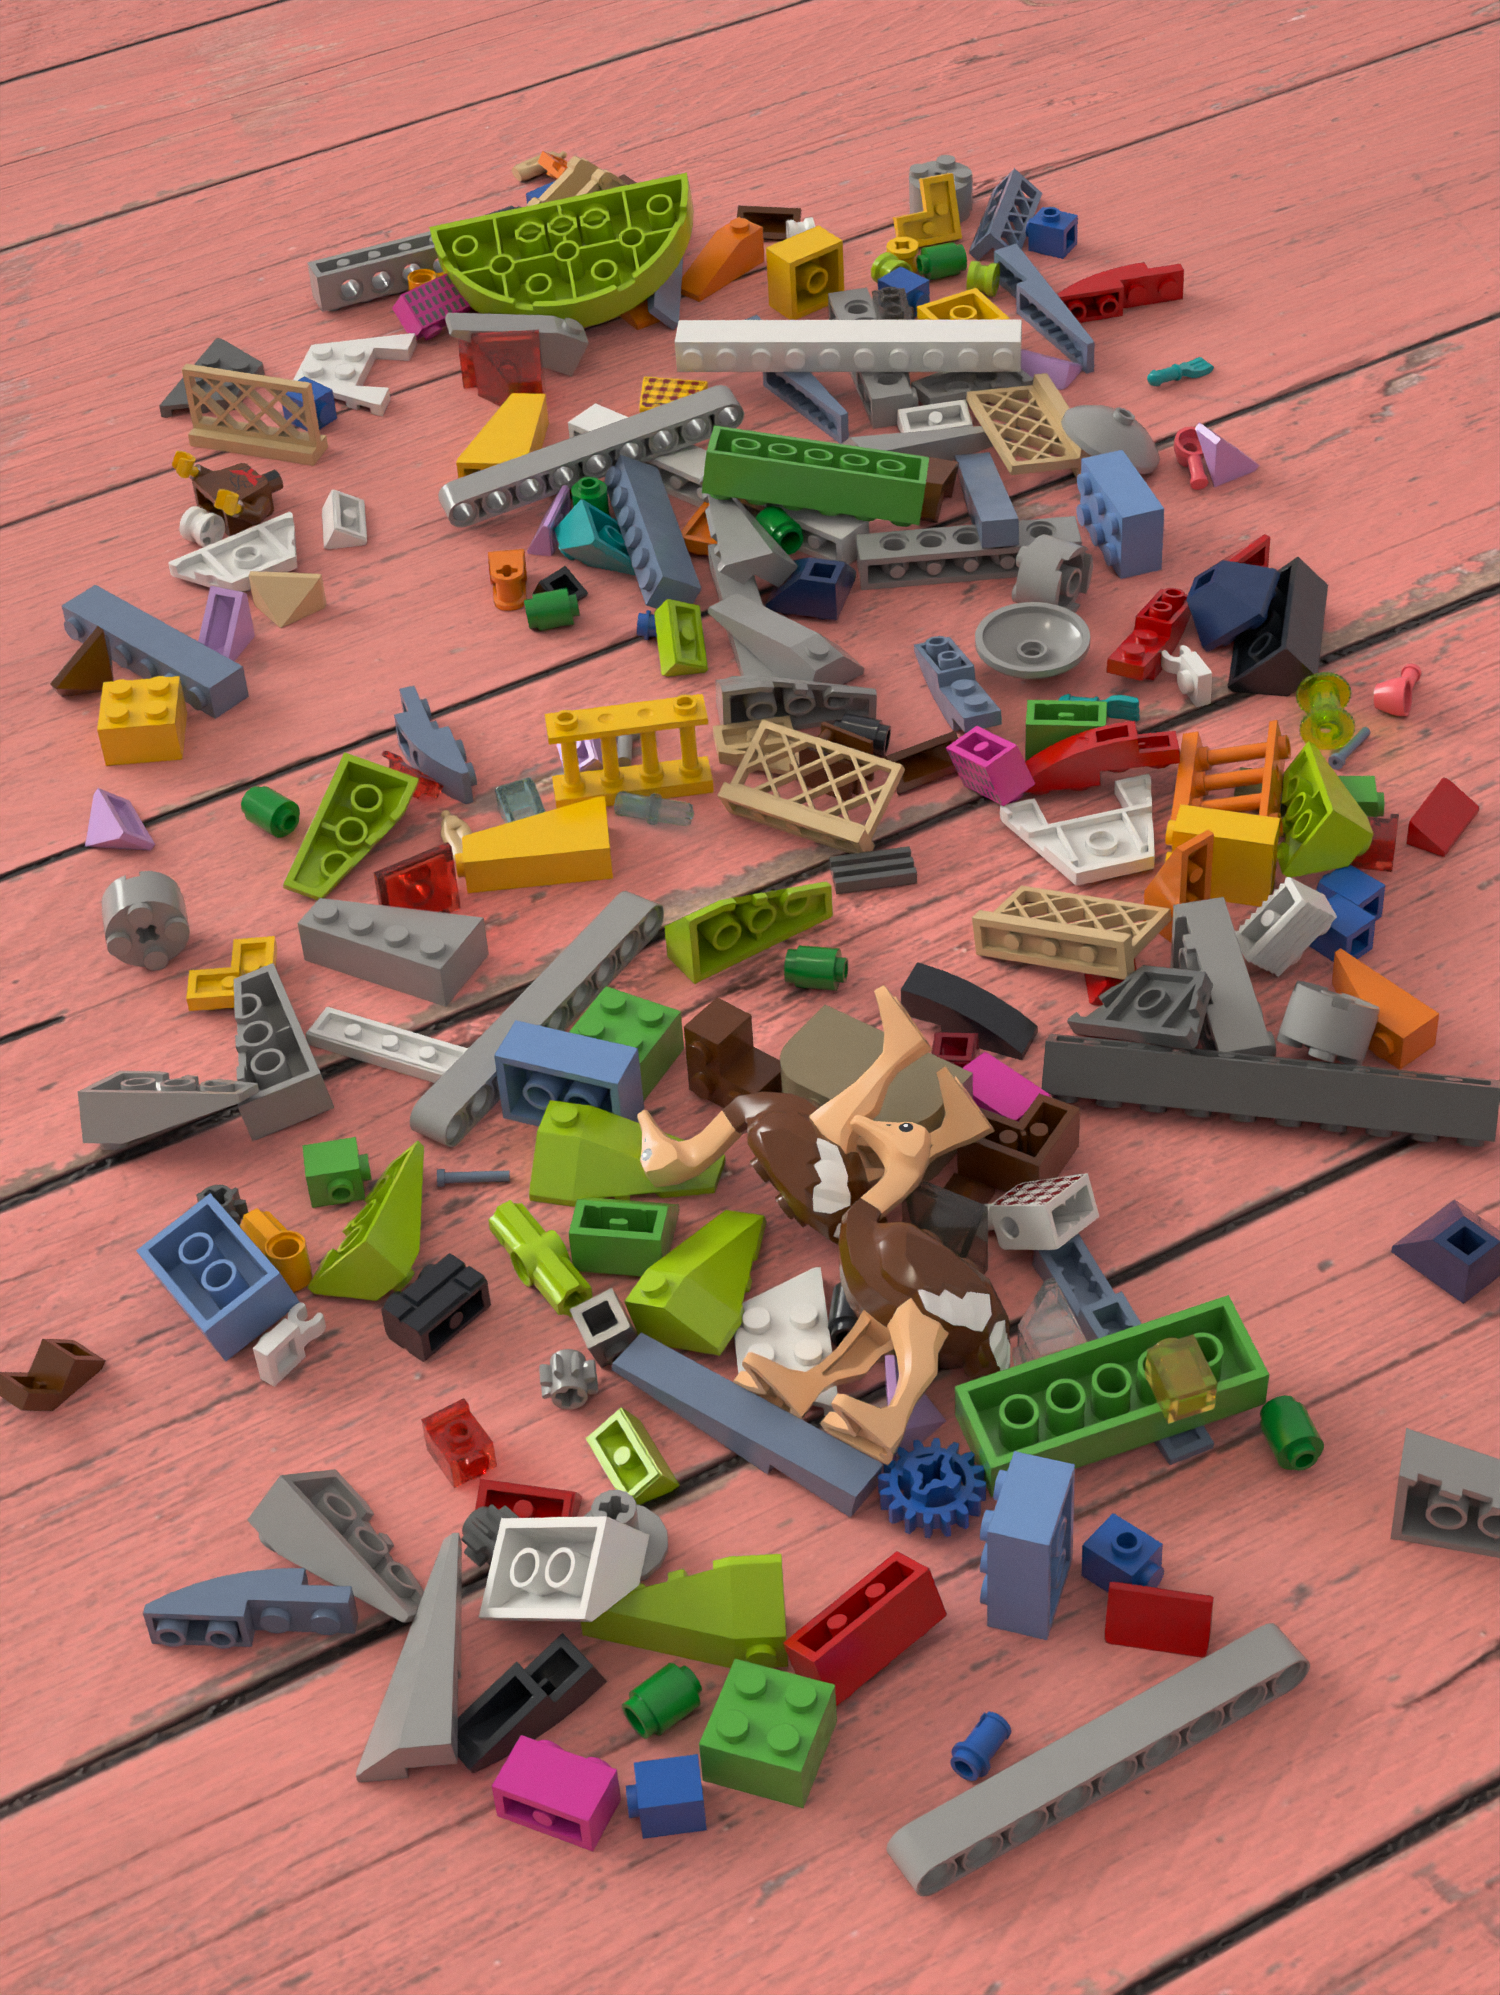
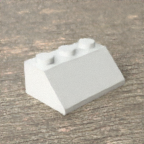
[479,1516,649,1622]

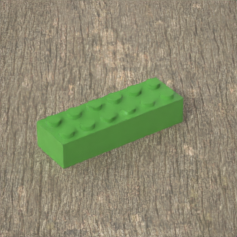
[702,425,929,527]
[955,1295,1270,1497]

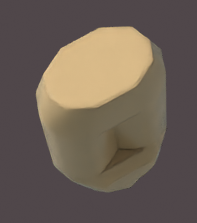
[512,151,567,181]
[441,810,473,862]

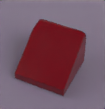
[931,1032,980,1068]

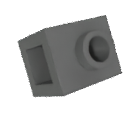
[569,1288,638,1368]

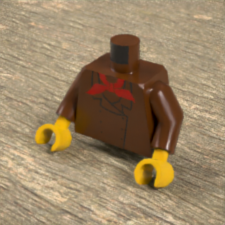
[172,451,284,537]

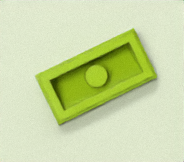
[654,599,708,676]
[585,1407,680,1505]

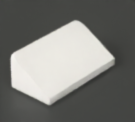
[897,399,973,433]
[322,490,367,549]

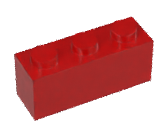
[783,1551,947,1707]

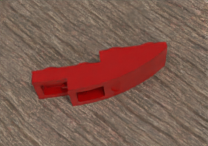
[1057,262,1184,323]
[1106,588,1191,681]
[1024,720,1180,795]

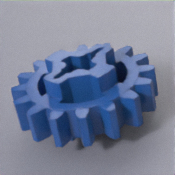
[878,1438,986,1538]

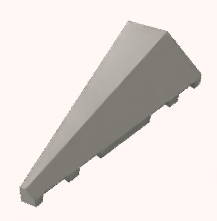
[842,424,1020,461]
[699,477,798,587]
[356,1533,462,1782]

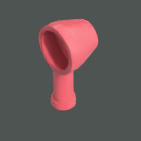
[1174,427,1209,490]
[1374,663,1422,717]

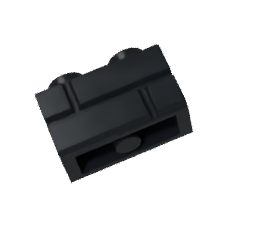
[381,1253,491,1362]

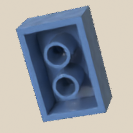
[1076,450,1164,579]
[494,1020,644,1127]
[136,1193,300,1361]
[980,1451,1075,1640]

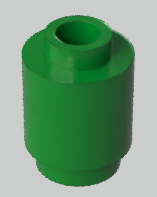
[916,242,967,280]
[571,477,610,516]
[756,506,803,555]
[524,588,580,631]
[241,786,300,838]
[784,945,848,991]
[1260,1395,1324,1471]
[622,1663,702,1739]

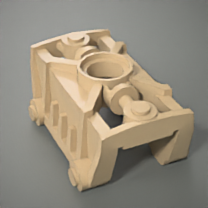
[527,156,627,206]

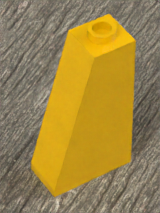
[456,393,549,479]
[455,796,613,893]

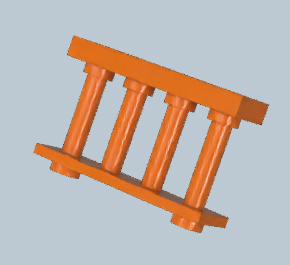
[1171,720,1291,846]

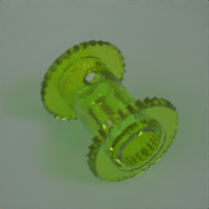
[1296,672,1355,750]

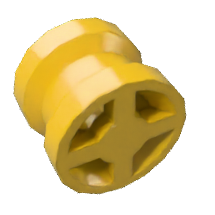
[886,237,919,273]

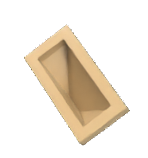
[248,571,327,628]

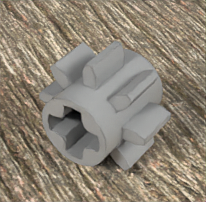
[539,1349,598,1409]

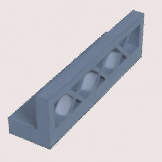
[969,168,1042,261]

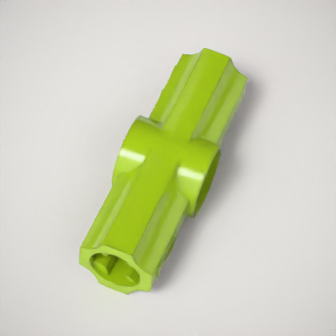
[488,1200,593,1318]

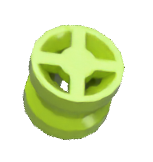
[871,252,912,283]
[966,261,1000,297]

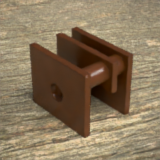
[799,721,874,802]

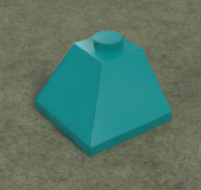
[554,498,636,576]

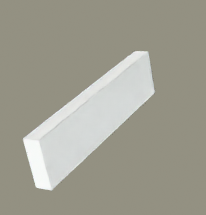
[305,1007,468,1083]

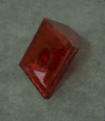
[471,329,546,407]
[373,842,461,913]

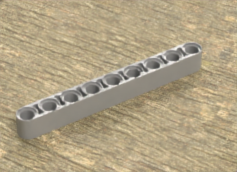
[438,385,744,528]
[410,891,664,1147]
[886,1623,1310,1897]

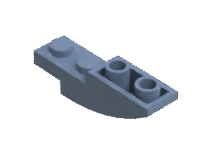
[914,636,1002,733]
[394,685,477,804]
[143,1568,358,1649]

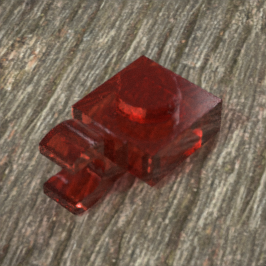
[382,751,444,799]

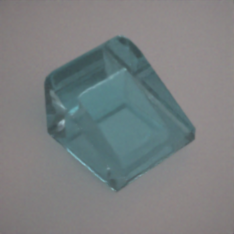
[495,777,546,823]

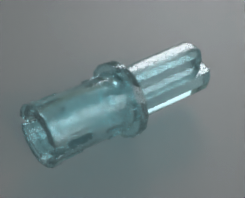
[614,791,694,826]

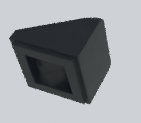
[533,566,588,601]

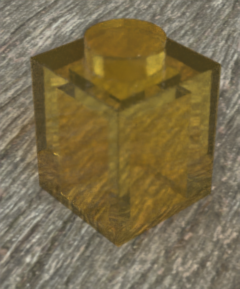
[1145,1334,1218,1424]

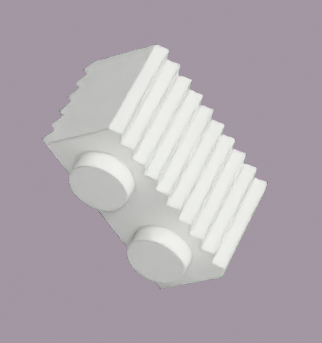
[1235,877,1337,977]

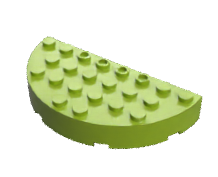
[429,172,694,328]

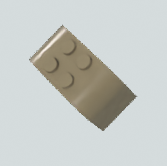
[780,1005,973,1186]

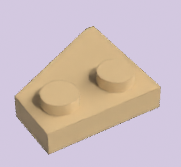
[713,715,799,775]

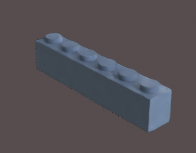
[604,455,702,609]
[61,585,249,719]

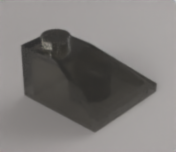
[902,1180,988,1275]

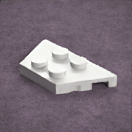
[168,512,298,592]
[734,1267,838,1416]

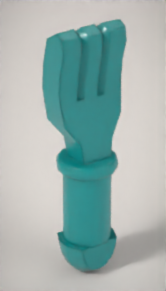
[1147,357,1214,386]
[1058,694,1140,721]

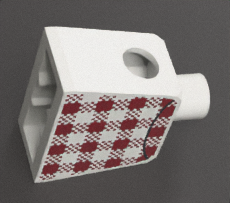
[979,1173,1100,1250]

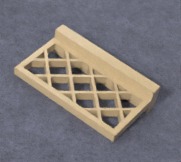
[182,364,328,466]
[966,373,1091,478]
[717,719,905,854]
[972,886,1172,980]

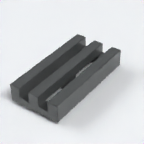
[829,846,917,894]

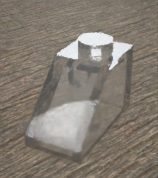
[1012,1278,1087,1366]

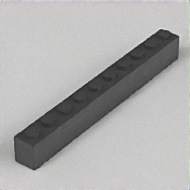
[1041,1034,1500,1147]

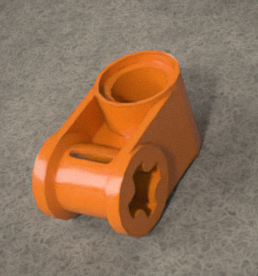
[488,549,527,611]

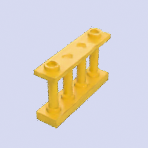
[544,694,714,809]

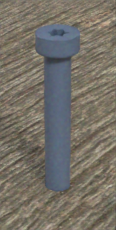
[1328,727,1371,770]
[437,1169,510,1187]

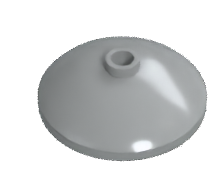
[1061,405,1160,474]
[975,602,1090,679]

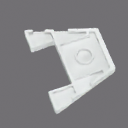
[293,333,417,416]
[1000,774,1155,886]

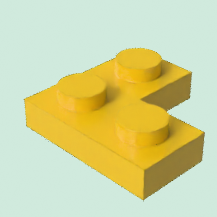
[893,173,962,247]
[186,936,277,1011]

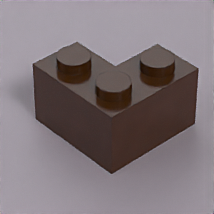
[684,997,782,1108]
[957,1093,1080,1192]

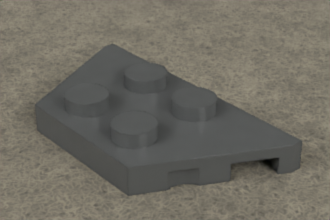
[159,338,265,418]
[1067,965,1213,1050]

